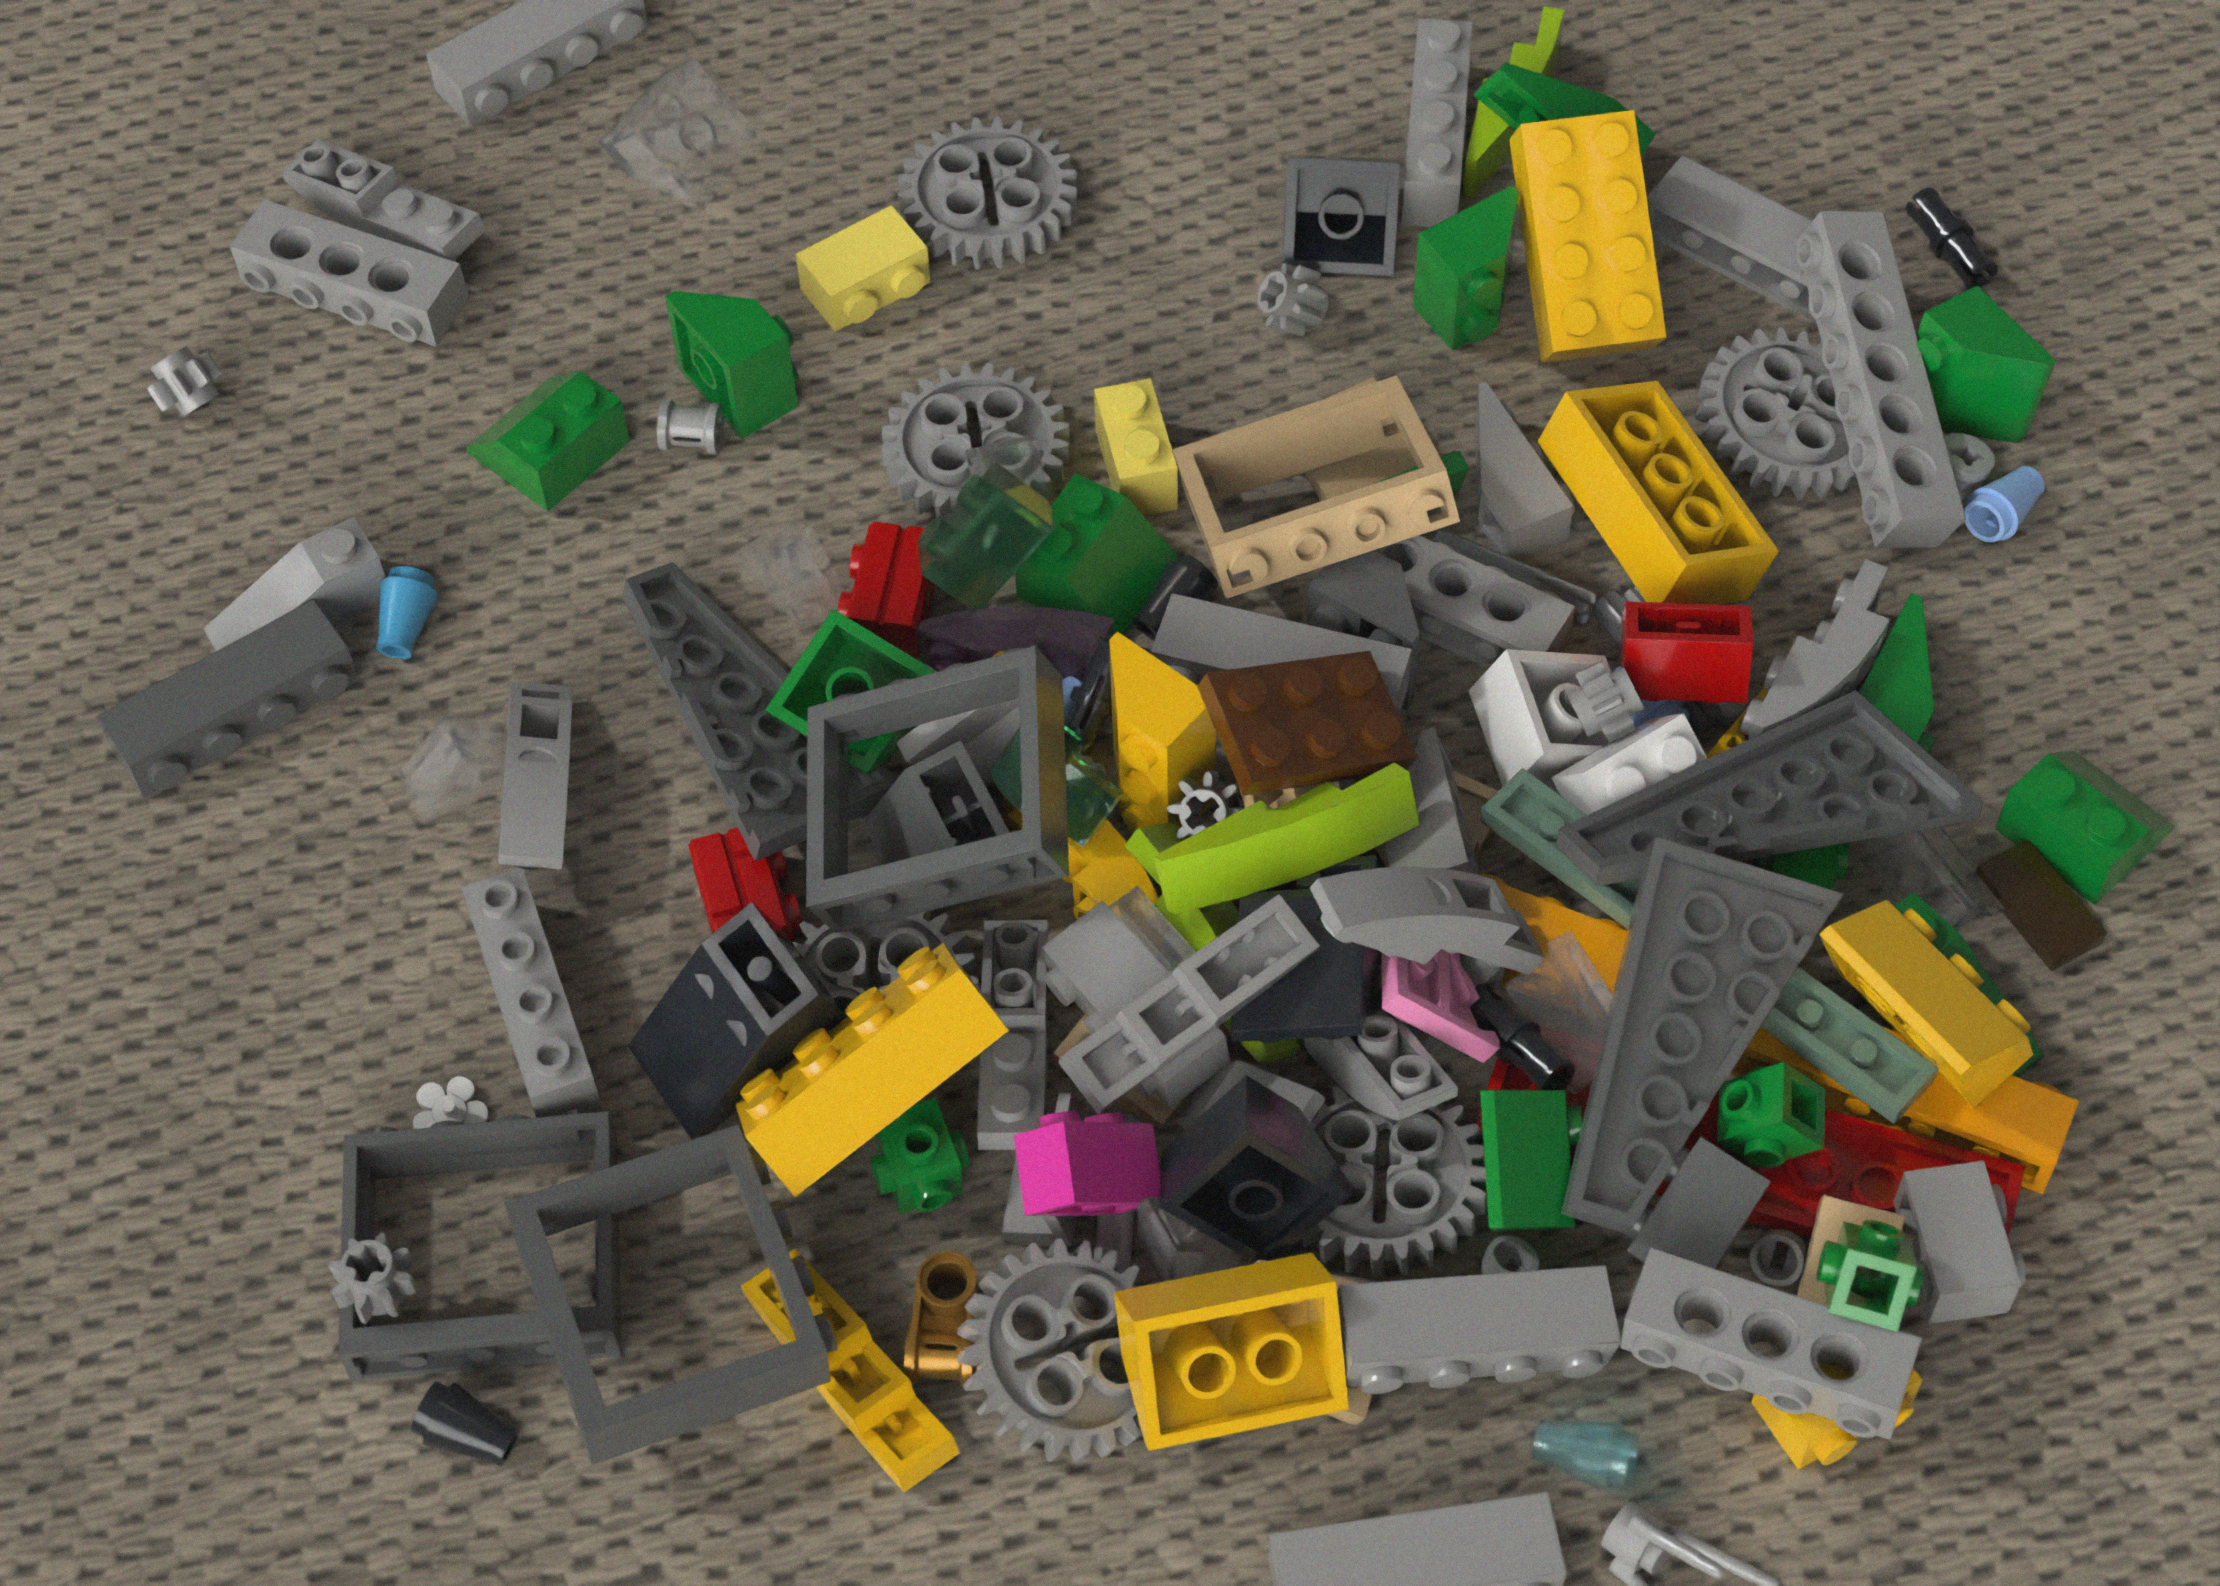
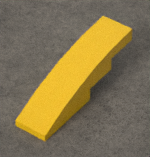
[741,1249,960,1493]

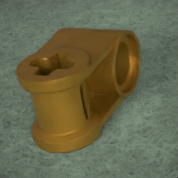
[904,1250,980,1388]

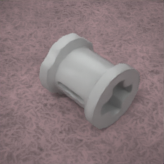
[657,399,724,455]

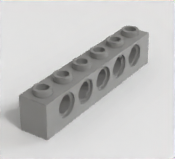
[1796,211,1966,548]

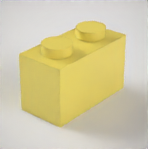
[796,205,931,332]
[1094,378,1178,516]

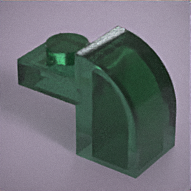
[991,725,1124,847]

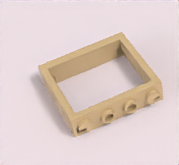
[1172,375,1460,599]

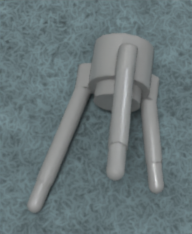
[1601,1501,1781,1586]

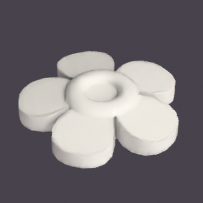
[413,1076,488,1129]

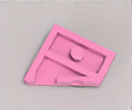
[1381,949,1500,1063]

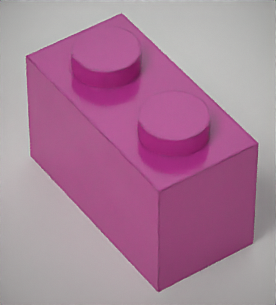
[1014,1111,1161,1216]

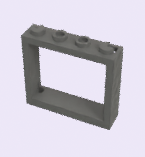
[806,646,1069,932]
[338,1109,622,1381]
[504,1125,837,1465]

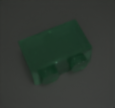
[918,461,1055,614]

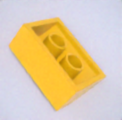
[1109,632,1216,833]
[1819,900,2033,1108]
[1114,1253,1349,1451]

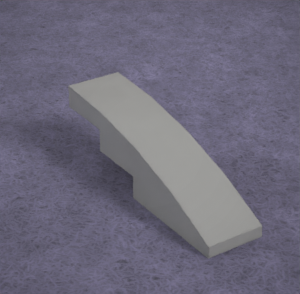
[1058,894,1320,1114]

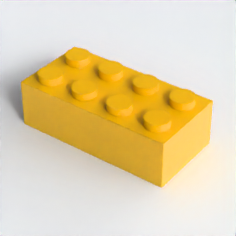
[1509,110,1667,363]
[1537,381,1779,605]
[735,943,1009,1197]

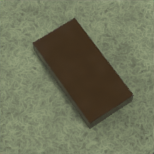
[1974,839,2107,971]

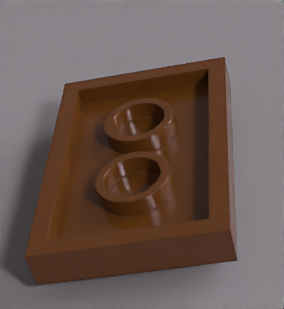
[1197,651,1417,796]

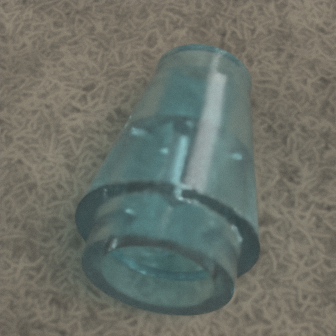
[1532,1419,1639,1492]

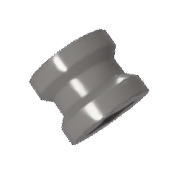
[1944,433,1995,508]

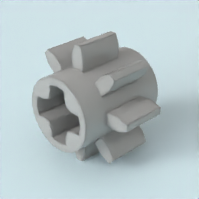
[1258,263,1328,337]
[147,346,222,417]
[1567,661,1645,743]
[1167,769,1245,839]
[329,1232,418,1323]

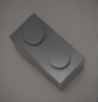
[1623,1137,1771,1269]

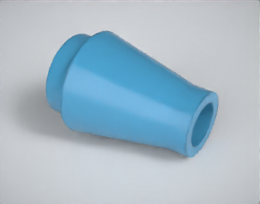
[376,566,439,659]

